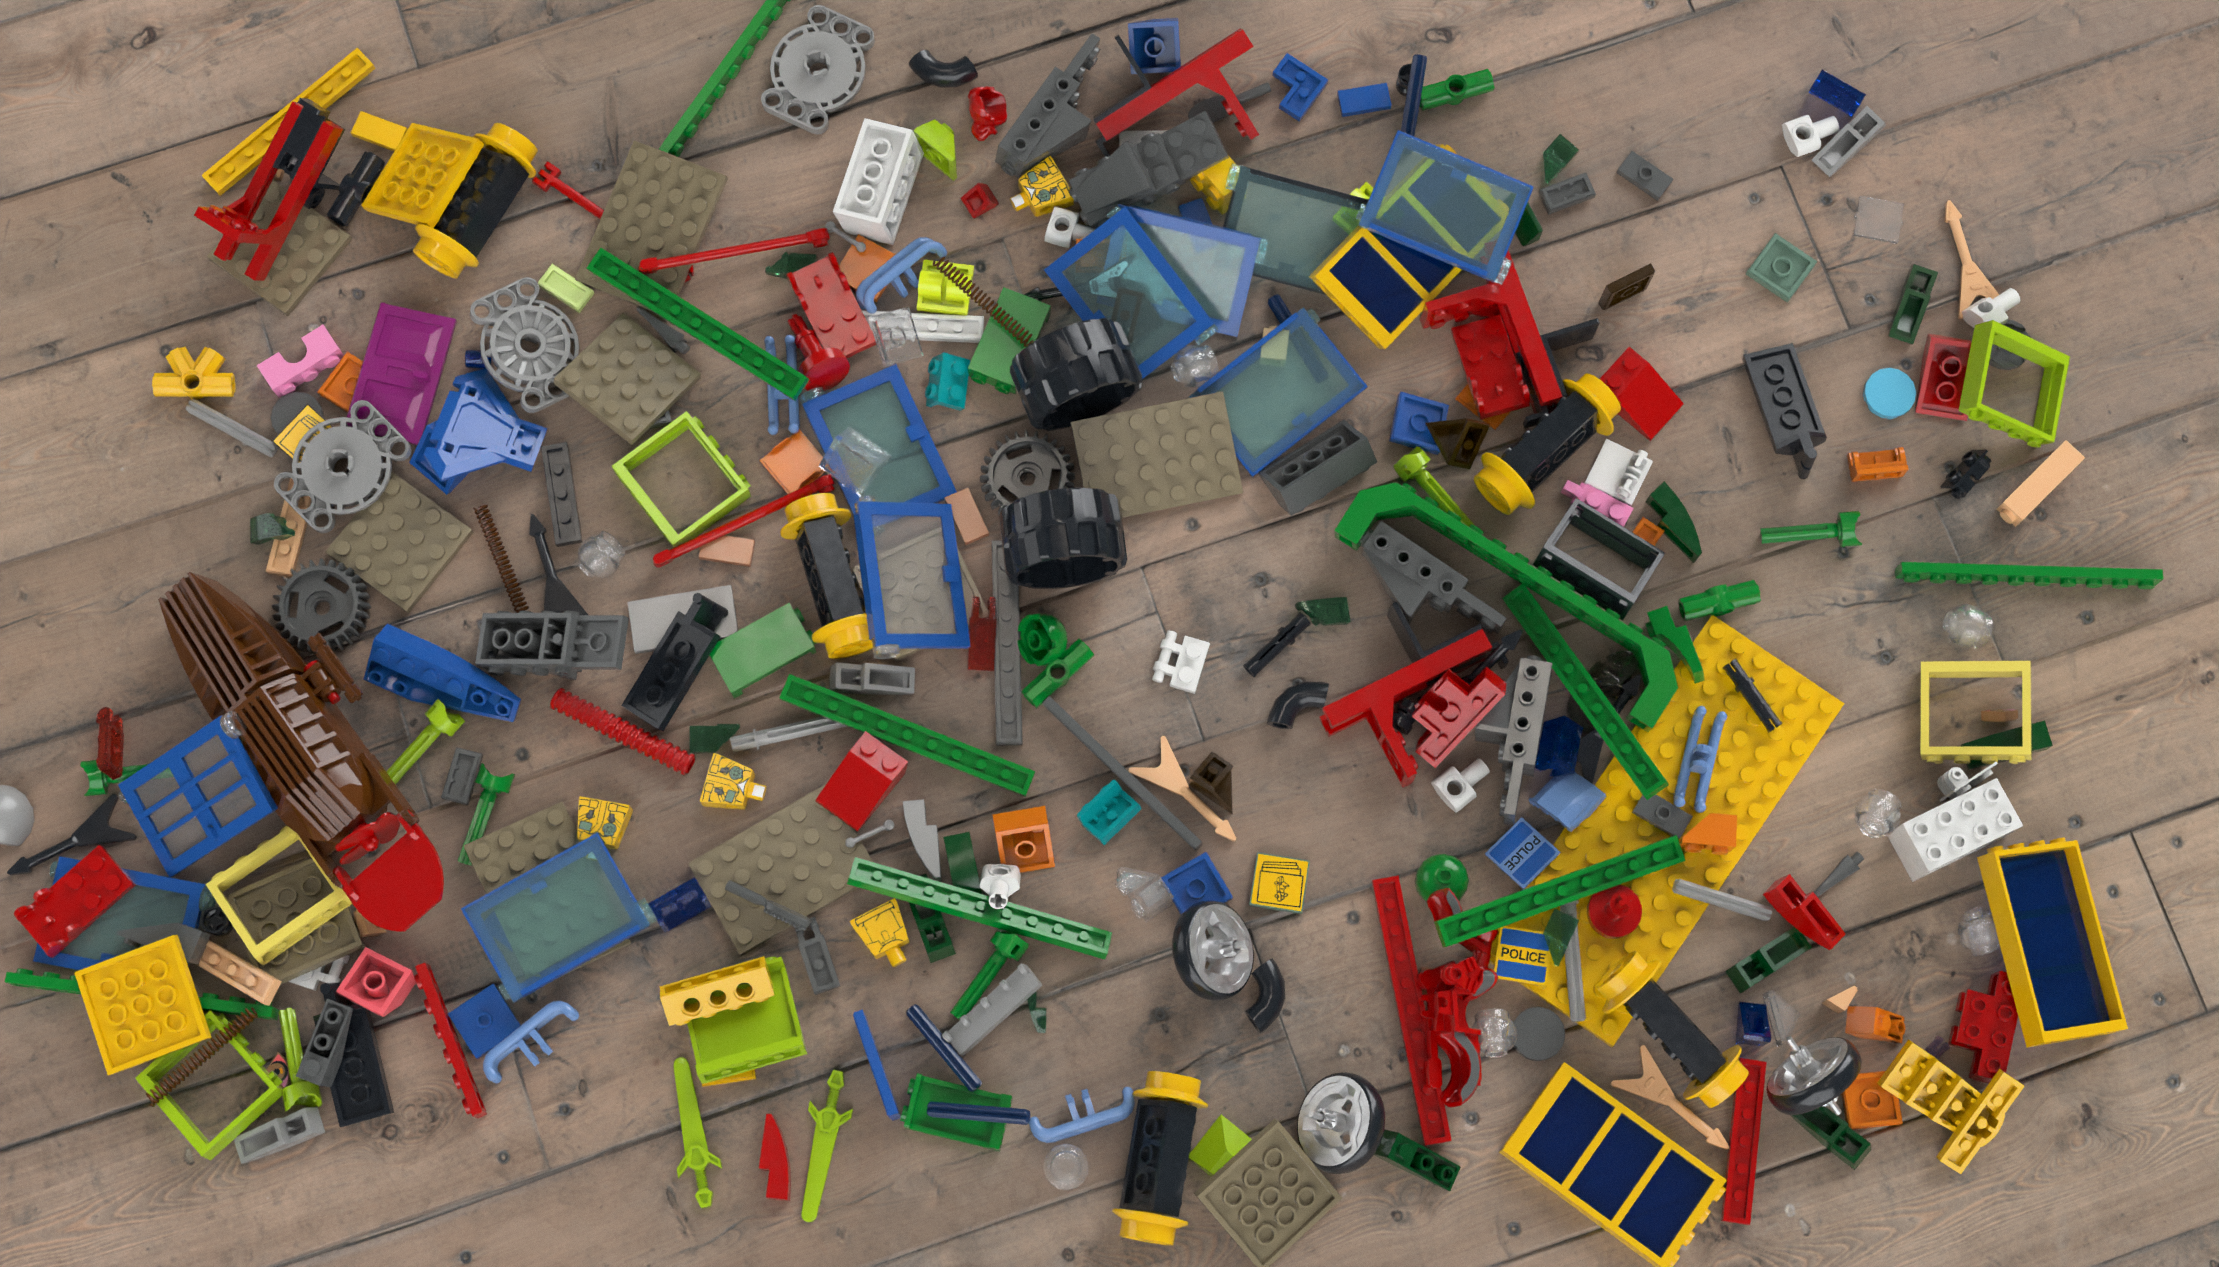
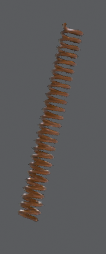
[933,256,1034,347]
[473,504,531,613]
[146,1007,258,1107]

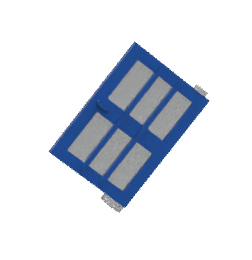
[118,711,278,877]

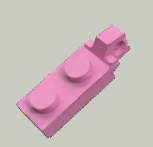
[1561,480,1634,527]

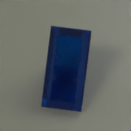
[1736,1002,1771,1046]

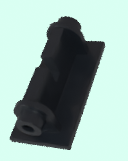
[1940,449,1991,499]

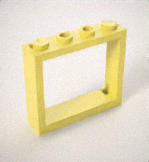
[1920,661,2032,764]
[206,826,352,966]

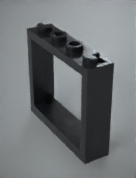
[1532,498,1665,620]

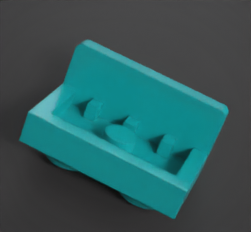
[925,352,971,411]
[1077,779,1142,845]

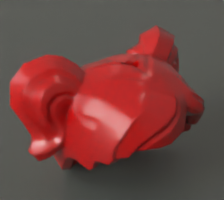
[967,86,1008,141]

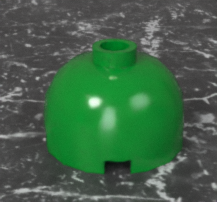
[1017,613,1068,666]
[1415,854,1469,903]

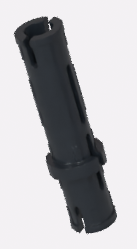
[1243,612,1311,678]
[1722,659,1782,733]

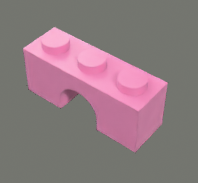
[257,325,344,398]

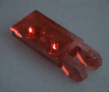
[967,596,996,671]
[96,707,124,780]

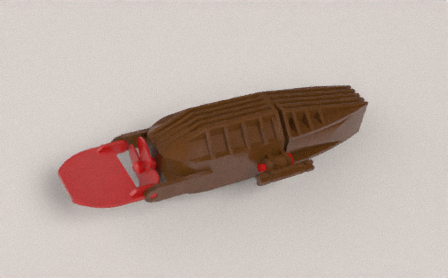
[158,572,444,932]

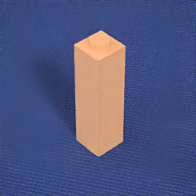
[1997,440,2085,527]

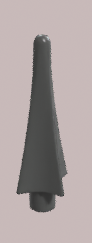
[636,306,690,354]
[1814,852,1864,897]

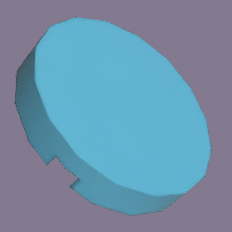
[1863,368,1916,419]

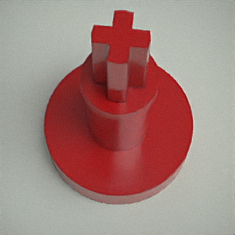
[787,314,850,393]
[1587,884,1642,939]

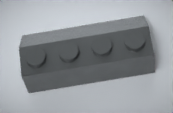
[1259,420,1377,516]

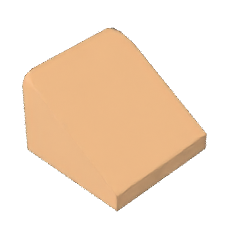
[1822,986,1858,1014]

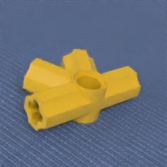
[152,347,236,400]

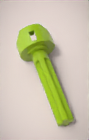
[1393,447,1474,527]
[386,698,465,785]
[279,1008,323,1111]

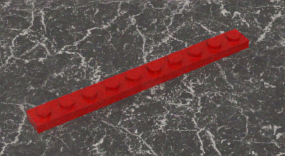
[1372,875,1452,1146]

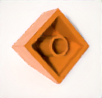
[992,806,1055,873]

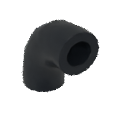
[908,50,978,88]
[1267,681,1329,729]
[1245,958,1285,1033]

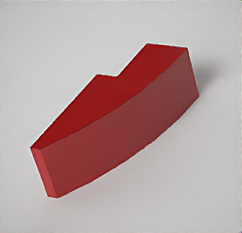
[1762,874,1846,950]
[759,1113,791,1201]

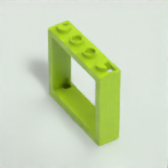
[1959,320,2070,448]
[612,411,751,548]
[135,1010,283,1160]

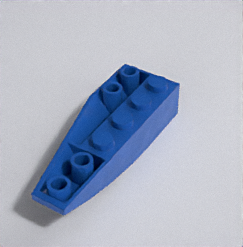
[363,624,521,722]

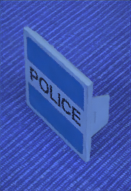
[1485,817,1561,889]

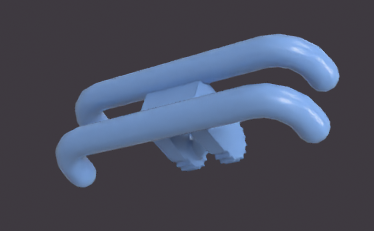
[856,237,947,314]
[764,335,800,435]
[1673,706,1727,813]
[483,1001,579,1083]
[1029,1087,1135,1143]

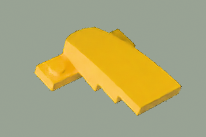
[1877,1039,2024,1174]

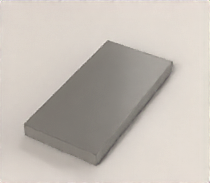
[627,585,738,654]

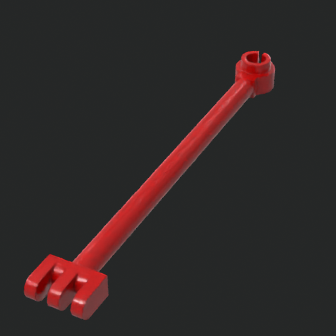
[532,161,694,282]
[638,228,830,275]
[653,474,835,568]

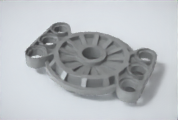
[761,5,875,135]
[470,277,579,413]
[274,400,412,533]

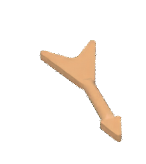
[1945,200,1999,319]
[1129,736,1236,842]
[1611,1045,1729,1150]

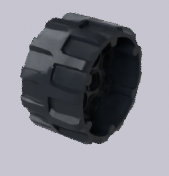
[1010,318,1142,431]
[1000,487,1127,589]

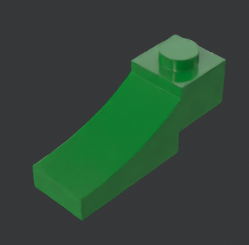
[1645,606,1705,684]

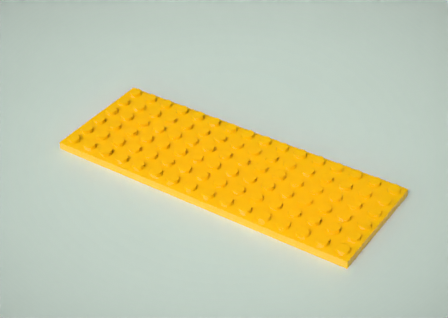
[1490,615,1845,1048]

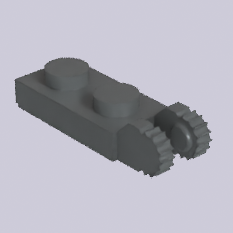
[794,917,841,995]

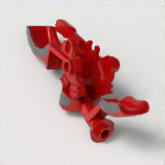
[1416,888,1499,1107]

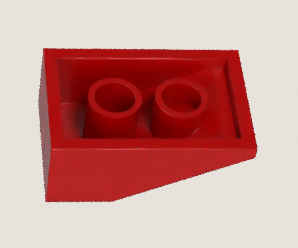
[1915,334,1972,421]
[1600,346,1684,441]
[816,731,908,832]

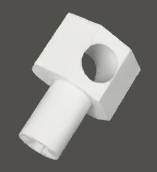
[1782,115,1839,157]
[1044,206,1096,248]
[1962,288,2020,328]
[1431,758,1490,813]
[979,864,1021,909]

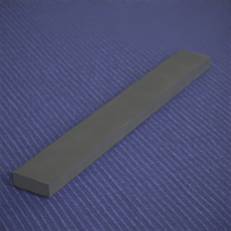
[992,540,1023,746]
[1043,696,1203,850]

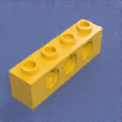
[659,956,774,1026]

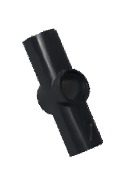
[327,151,385,227]

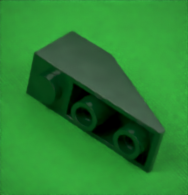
[1374,1129,1461,1191]

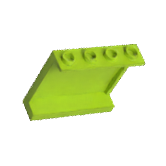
[685,957,807,1084]

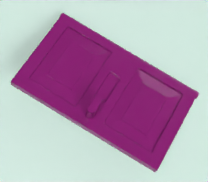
[347,302,457,445]

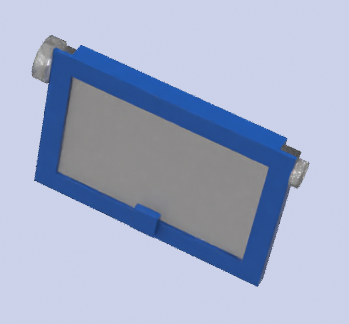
[853,496,971,659]

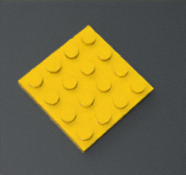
[361,123,484,228]
[74,935,212,1075]

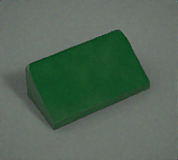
[1503,194,1543,247]

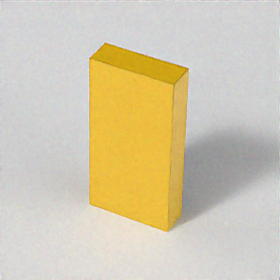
[350,111,408,151]

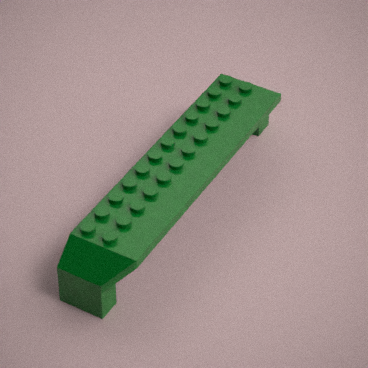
[1334,482,1678,732]

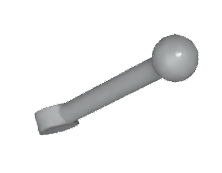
[825,221,866,252]
[845,820,894,848]

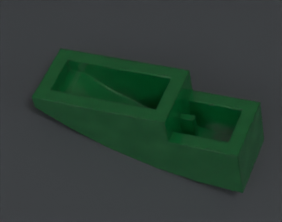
[1888,264,1938,345]
[1646,481,1702,563]
[1961,721,2053,770]
[943,832,982,920]
[909,873,956,963]
[1725,927,1812,994]
[1790,1106,1871,1170]

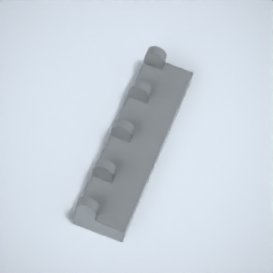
[942,963,1043,1056]

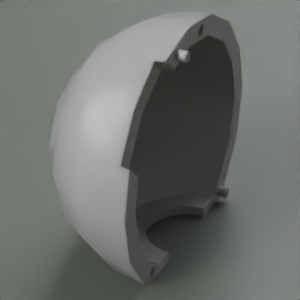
[0,785,34,846]

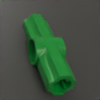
[1419,69,1495,111]
[1678,580,1761,622]
[1021,639,1094,709]

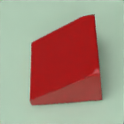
[960,183,999,219]

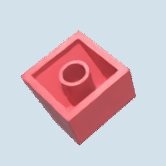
[336,947,416,1017]

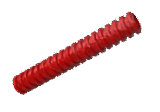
[550,688,695,776]

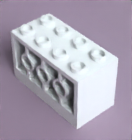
[833,118,924,245]
[1887,778,2023,882]

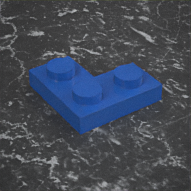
[1272,53,1328,122]

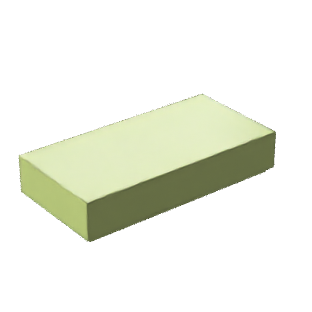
[538,264,595,313]

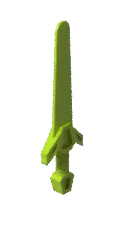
[673,1057,722,1209]
[801,1070,853,1222]

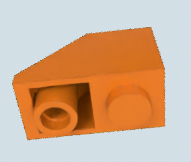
[1679,813,1737,855]
[1845,1006,1905,1044]

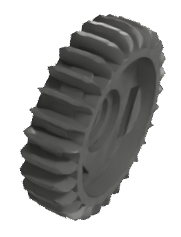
[980,430,1075,517]
[271,558,371,654]

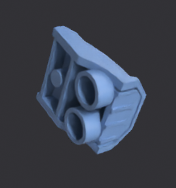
[1529,766,1607,832]

